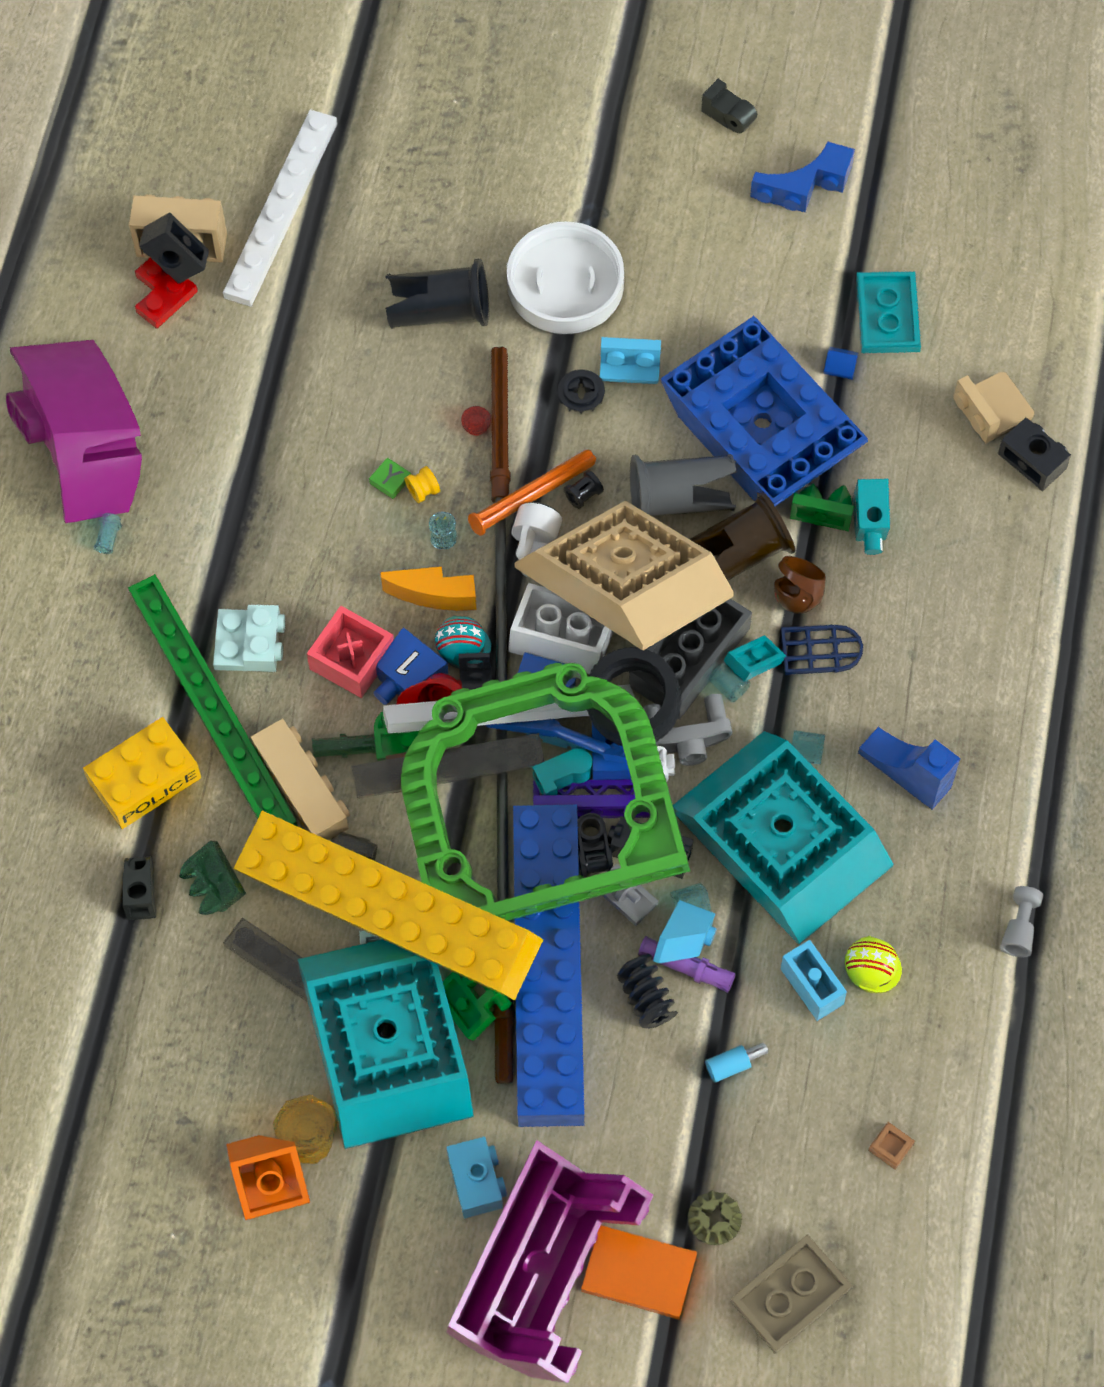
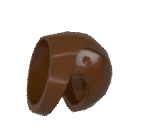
[774,556,826,614]

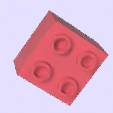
[307,606,394,698]

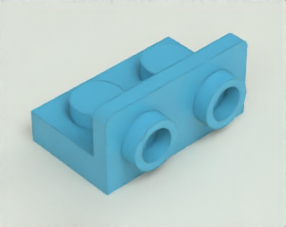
[600,337,661,384]

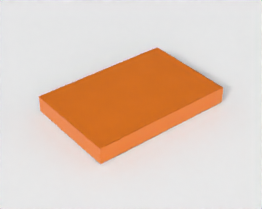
[581,1225,697,1319]

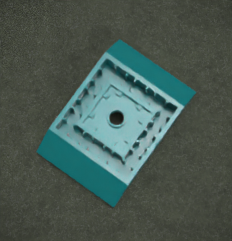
[673,731,894,945]
[298,939,474,1149]

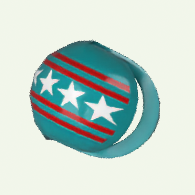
[434,615,491,669]

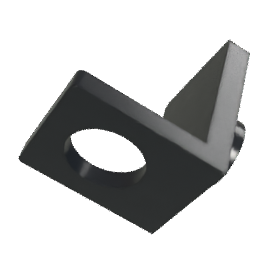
[459,653,491,690]

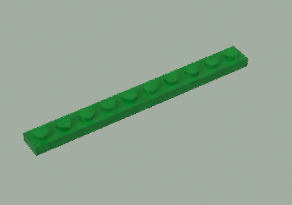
[128,574,298,826]

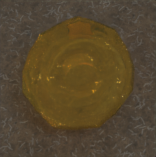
[273,1094,337,1164]

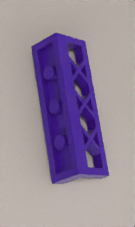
[533,779,650,819]

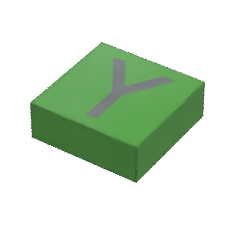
[369,457,411,499]

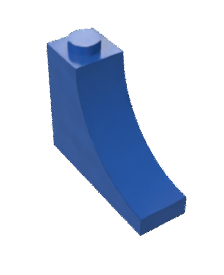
[858,726,960,810]

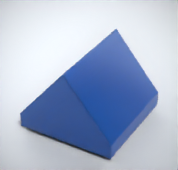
[823,347,859,380]

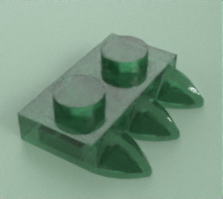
[179,841,246,915]

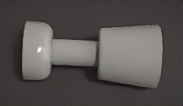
[999,886,1043,957]

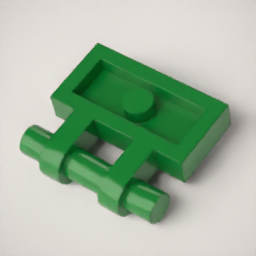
[443,972,512,1041]

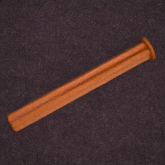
[468,450,596,536]

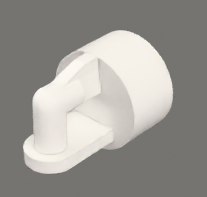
[511,502,562,577]

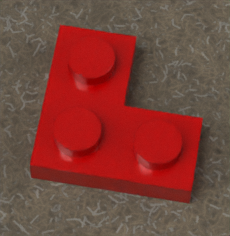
[135,257,198,329]

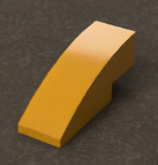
[381,567,477,611]

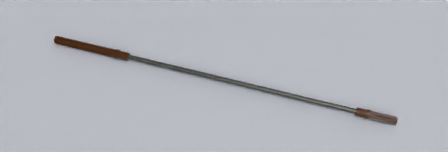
[490,346,515,1084]

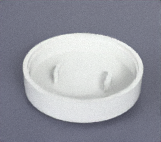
[507,222,624,334]

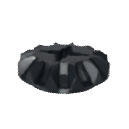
[557,369,605,414]

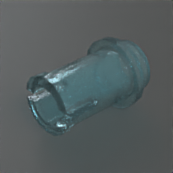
[93,513,122,554]

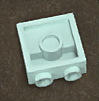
[213,605,285,672]

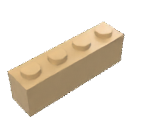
[250,719,350,840]

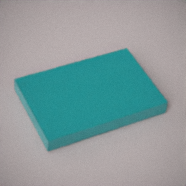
[856,271,921,353]

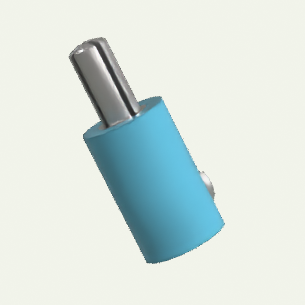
[705,1043,768,1083]

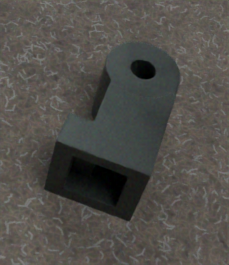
[701,78,758,134]
[123,856,156,920]

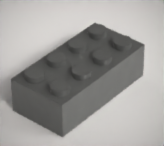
[629,598,752,720]

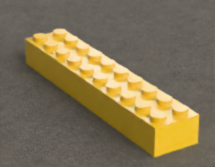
[233,811,543,1000]

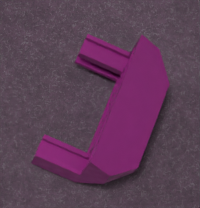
[446,1140,654,1383]

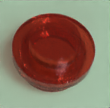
[461,406,491,435]

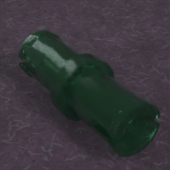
[312,733,376,758]

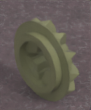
[688,1190,742,1245]

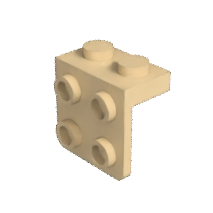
[953,372,1034,444]

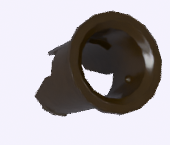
[690,491,795,581]

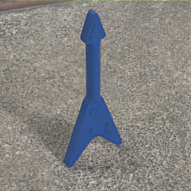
[486,719,627,764]

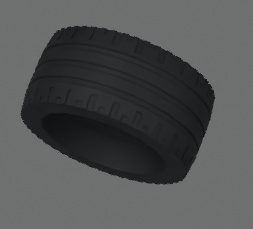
[587,647,681,746]

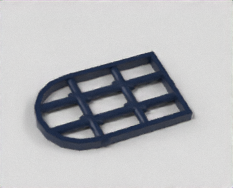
[781,624,863,675]

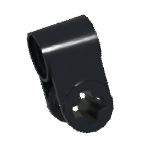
[577,813,613,878]

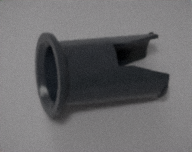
[385,258,489,329]

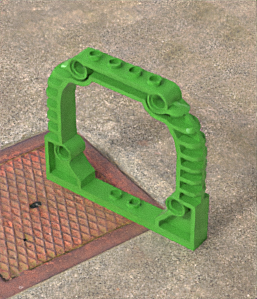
[401,663,691,921]

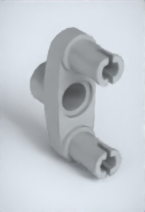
[643,694,733,766]

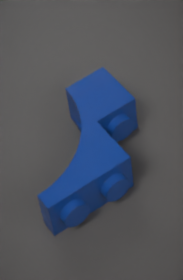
[750,141,855,213]

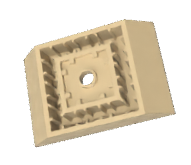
[515,500,734,650]

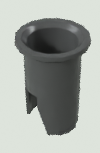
[629,454,736,516]

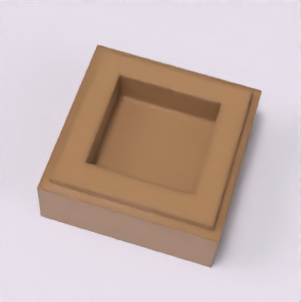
[868,1122,915,1170]

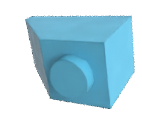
[653,900,717,964]

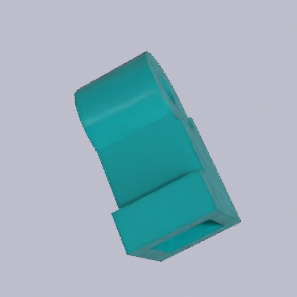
[532,748,592,795]

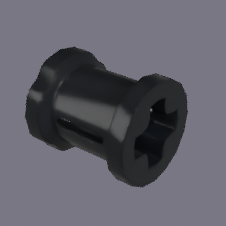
[564,470,604,509]

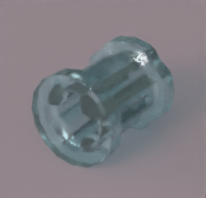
[429,511,457,549]

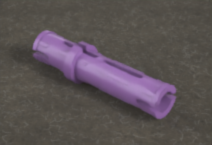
[638,936,736,993]

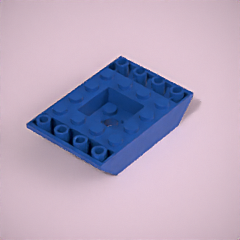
[661,316,868,506]

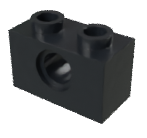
[139,212,209,284]
[998,417,1071,491]

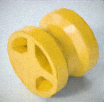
[404,466,440,504]

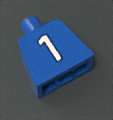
[373,627,449,705]

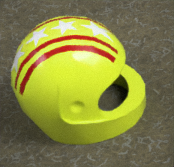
[845,936,902,994]

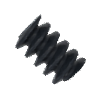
[617,954,678,1029]

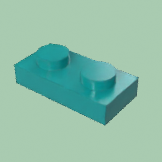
[723,635,786,682]

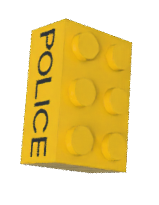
[83,716,201,830]

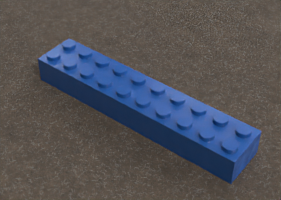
[513,804,585,1127]

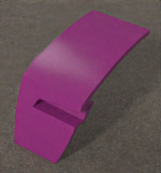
[6,340,142,523]

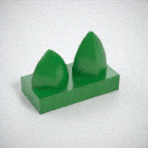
[790,484,854,532]

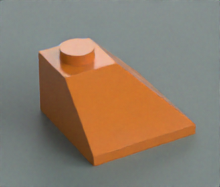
[226,1135,310,1220]

